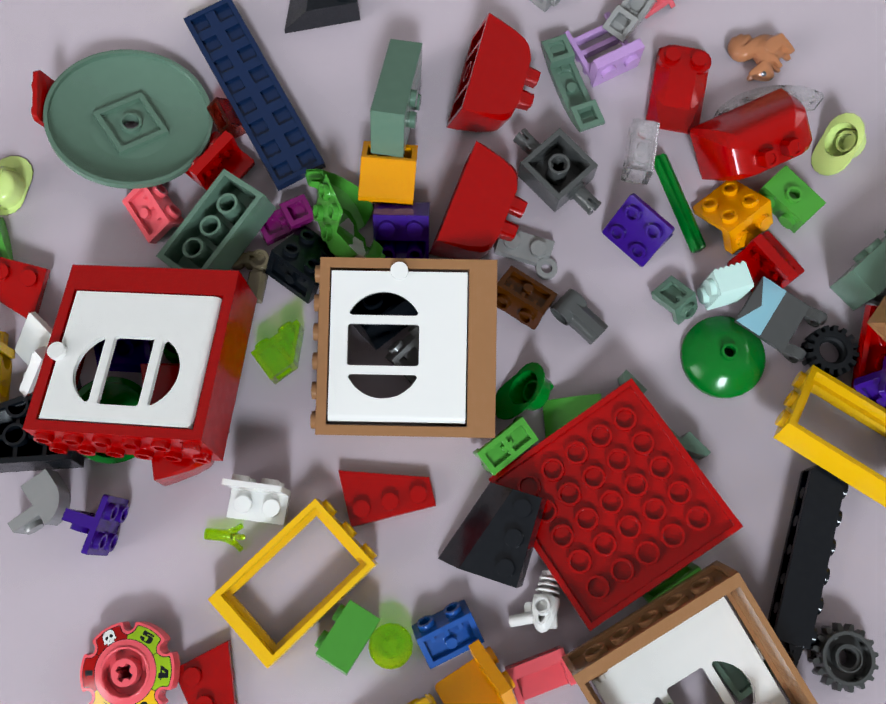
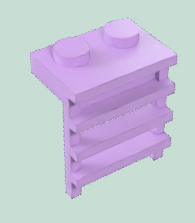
[564,12,645,88]

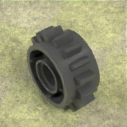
[807,622,879,693]

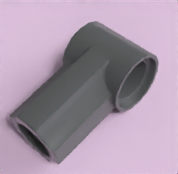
[550,289,608,345]

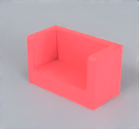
[504,645,577,704]

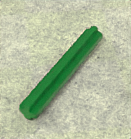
[652,153,706,253]

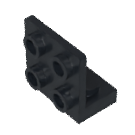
[265,226,335,304]

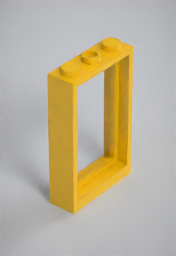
[773,365,886,507]
[208,498,378,669]

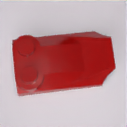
[645,45,712,134]

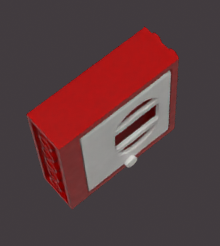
[22,265,257,464]

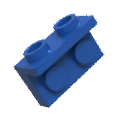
[412,600,485,669]

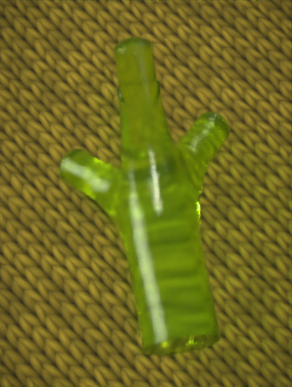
[204,523,245,552]

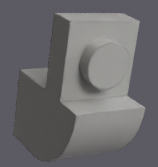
[7,469,71,535]

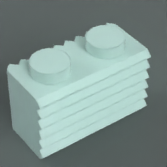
[697,261,754,310]

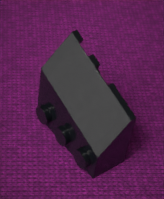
[284,0,360,34]
[0,377,85,473]
[438,482,547,588]

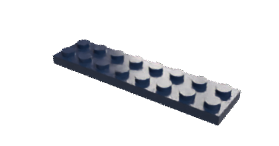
[183,0,326,191]

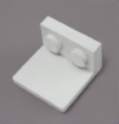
[15,311,52,397]
[222,474,291,526]

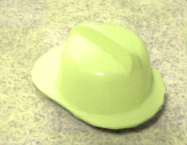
[811,113,867,176]
[0,156,33,215]

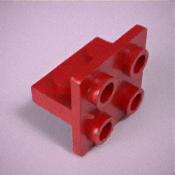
[185,130,255,191]
[727,231,804,292]

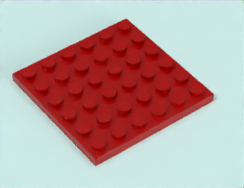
[489,378,743,631]

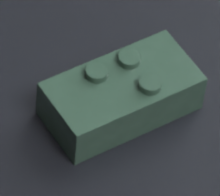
[370,39,422,158]
[156,169,276,270]
[830,230,886,311]

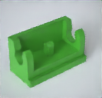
[473,416,539,476]

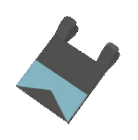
[734,276,828,363]

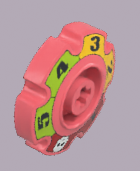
[80,621,180,704]

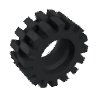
[800,325,859,378]

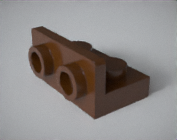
[497,265,558,330]

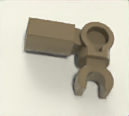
[231,249,269,304]

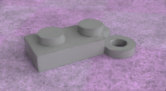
[494,230,558,280]

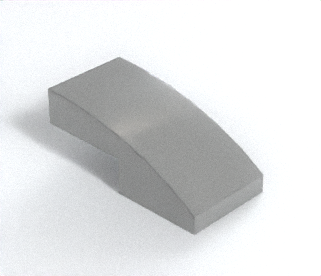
[602,0,657,42]

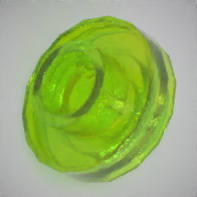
[368,622,413,669]

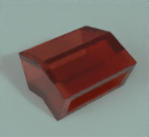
[207,97,246,139]

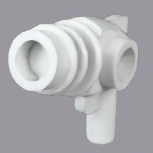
[509,570,560,633]

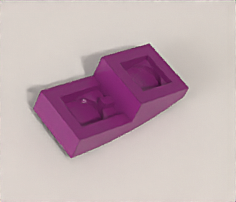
[260,194,314,246]

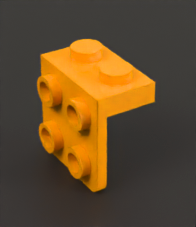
[693,180,773,255]
[435,639,517,704]

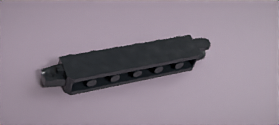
[768,447,848,667]

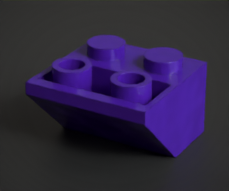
[373,202,430,259]

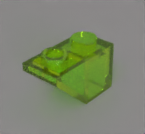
[251,319,304,385]

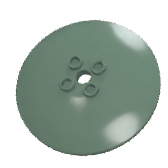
[43,49,213,189]

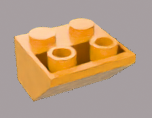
[358,141,418,205]

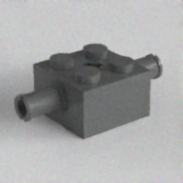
[513,128,601,215]

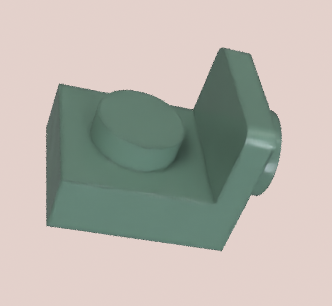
[651,275,698,325]

